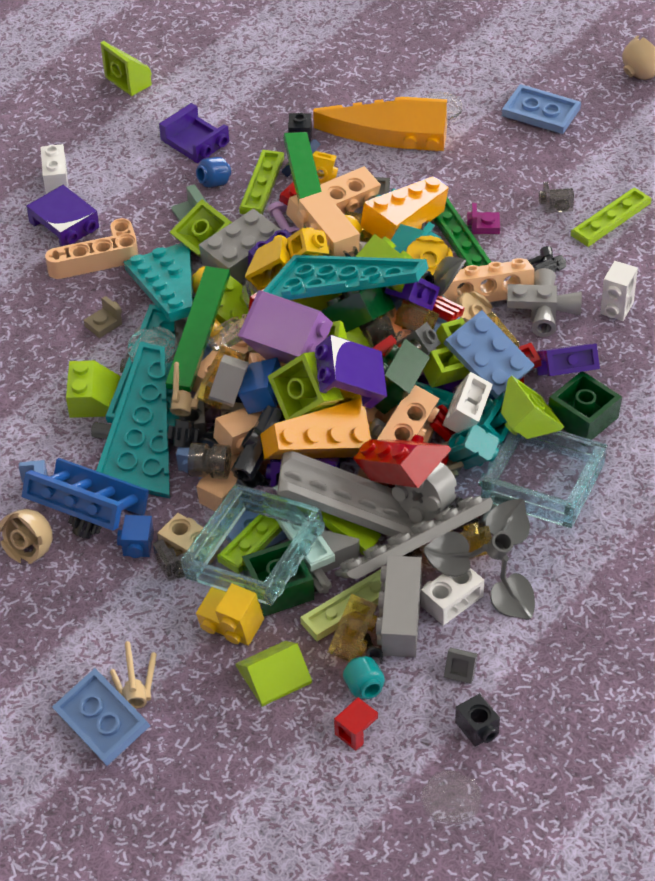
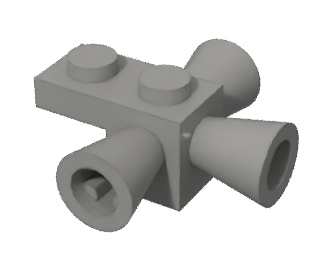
[507,268,582,337]

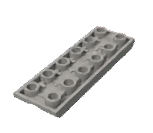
[277,451,428,549]
[334,495,493,579]

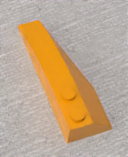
[313,97,447,151]

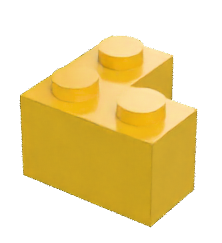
[196,583,264,646]

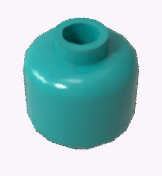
[343,656,385,699]

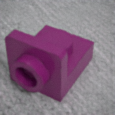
[467,203,500,234]

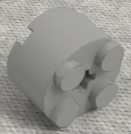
[392,462,457,522]

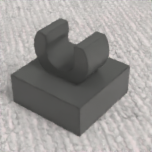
[444,647,478,684]

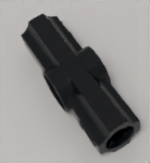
[231,405,285,482]

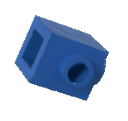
[117,515,154,558]

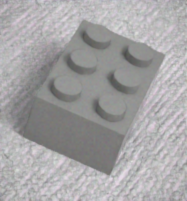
[199,209,281,283]
[376,555,422,658]

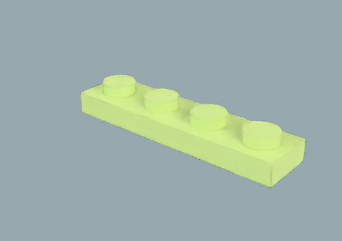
[300,569,381,641]

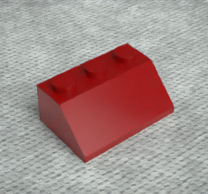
[353,439,451,488]

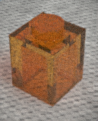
[394,300,439,331]

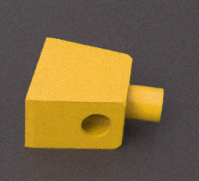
[245,235,291,290]

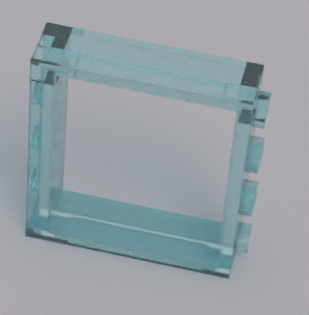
[478,431,608,529]
[180,483,325,606]

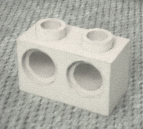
[41,144,68,194]
[600,261,638,321]
[443,372,493,433]
[421,568,484,626]

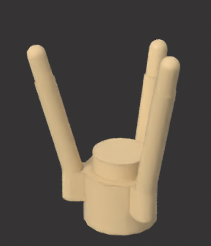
[170,362,213,417]
[110,641,156,709]

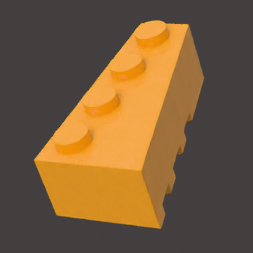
[360,177,449,240]
[260,398,371,460]

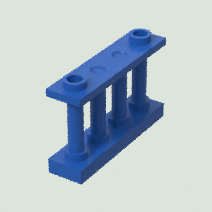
[21,458,149,531]

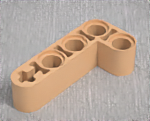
[45,218,138,279]

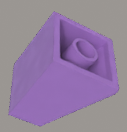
[238,290,333,364]

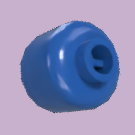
[196,157,231,188]

